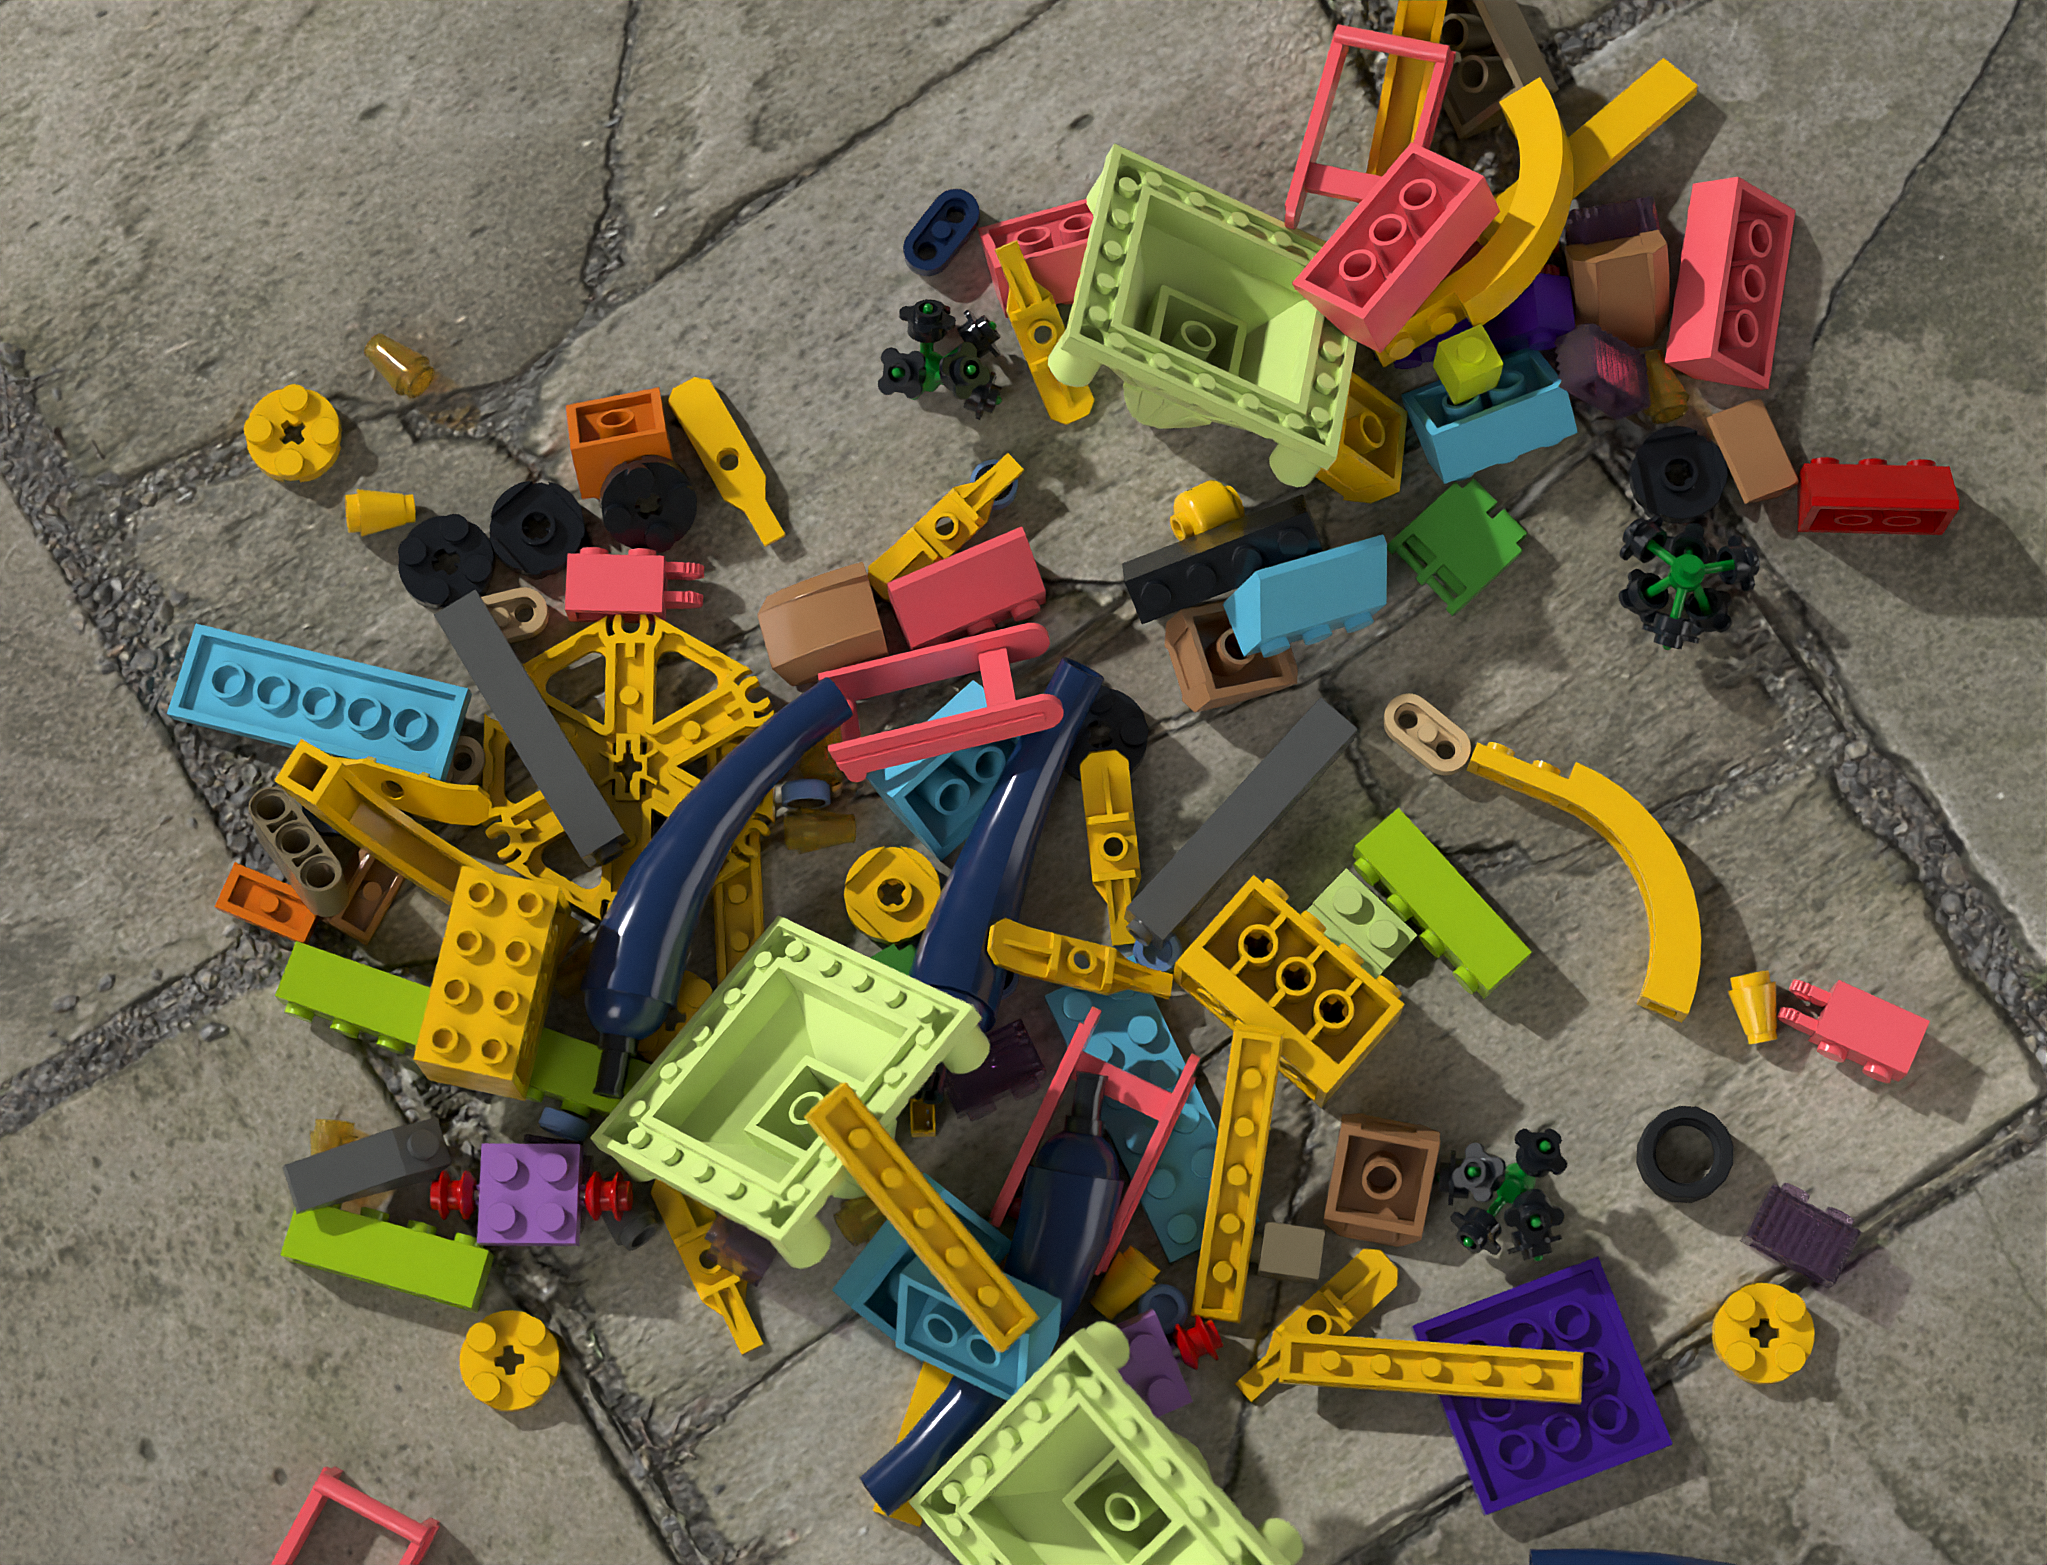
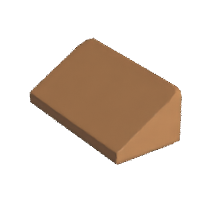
[1706,399,1798,504]
[319,847,406,946]

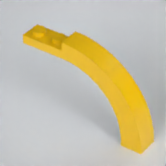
[1366,0,1448,176]
[1372,77,1574,368]
[274,739,584,967]
[1466,742,1701,1023]

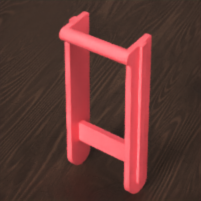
[1285,24,1456,230]
[818,623,1064,782]
[989,1007,1201,1275]
[271,1466,440,1565]

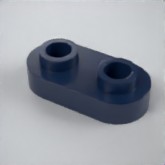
[903,189,980,276]

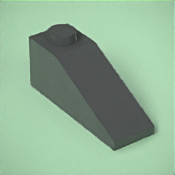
[282,1117,452,1214]

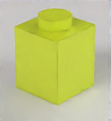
[1433,324,1504,406]

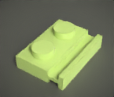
[1306,868,1417,979]

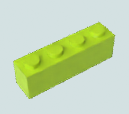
[1352,808,1532,999]
[280,1203,494,1313]

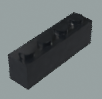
[1122,494,1323,624]

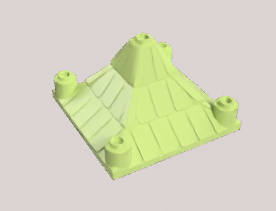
[1048,143,1357,487]
[590,915,990,1269]
[909,1322,1304,1565]

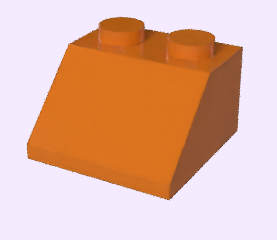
[566,387,673,500]

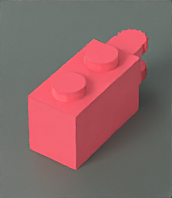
[565,547,705,624]
[1777,979,1930,1083]

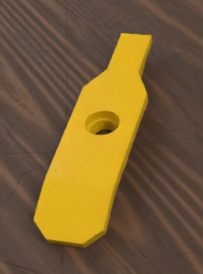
[994,240,1094,425]
[668,377,786,547]
[868,453,1025,602]
[1079,749,1141,946]
[334,756,490,826]
[987,918,1173,999]
[650,1178,764,1355]
[1235,1248,1398,1402]

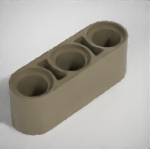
[248,787,349,917]

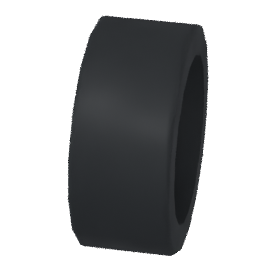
[1636,1106,1734,1203]

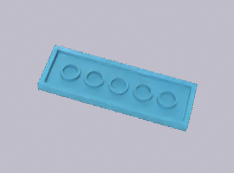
[167,624,472,782]
[1044,955,1260,1264]

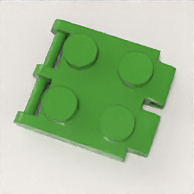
[1387,479,1527,617]

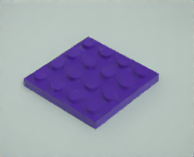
[1411,1256,1673,1516]

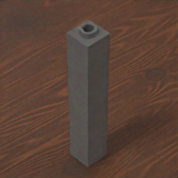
[434,589,631,867]
[1124,697,1357,951]

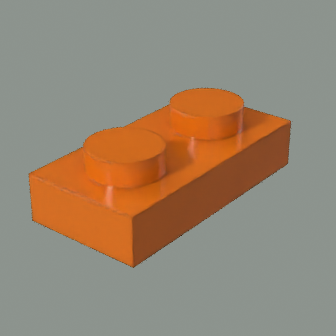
[214,862,320,945]

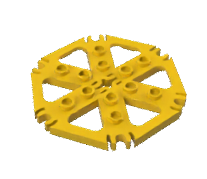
[482,614,776,922]

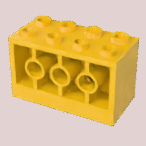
[413,865,572,1101]
[1173,875,1405,1108]

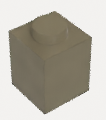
[1249,1221,1325,1285]

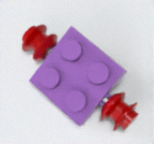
[430,1143,633,1246]
[1115,1308,1224,1418]

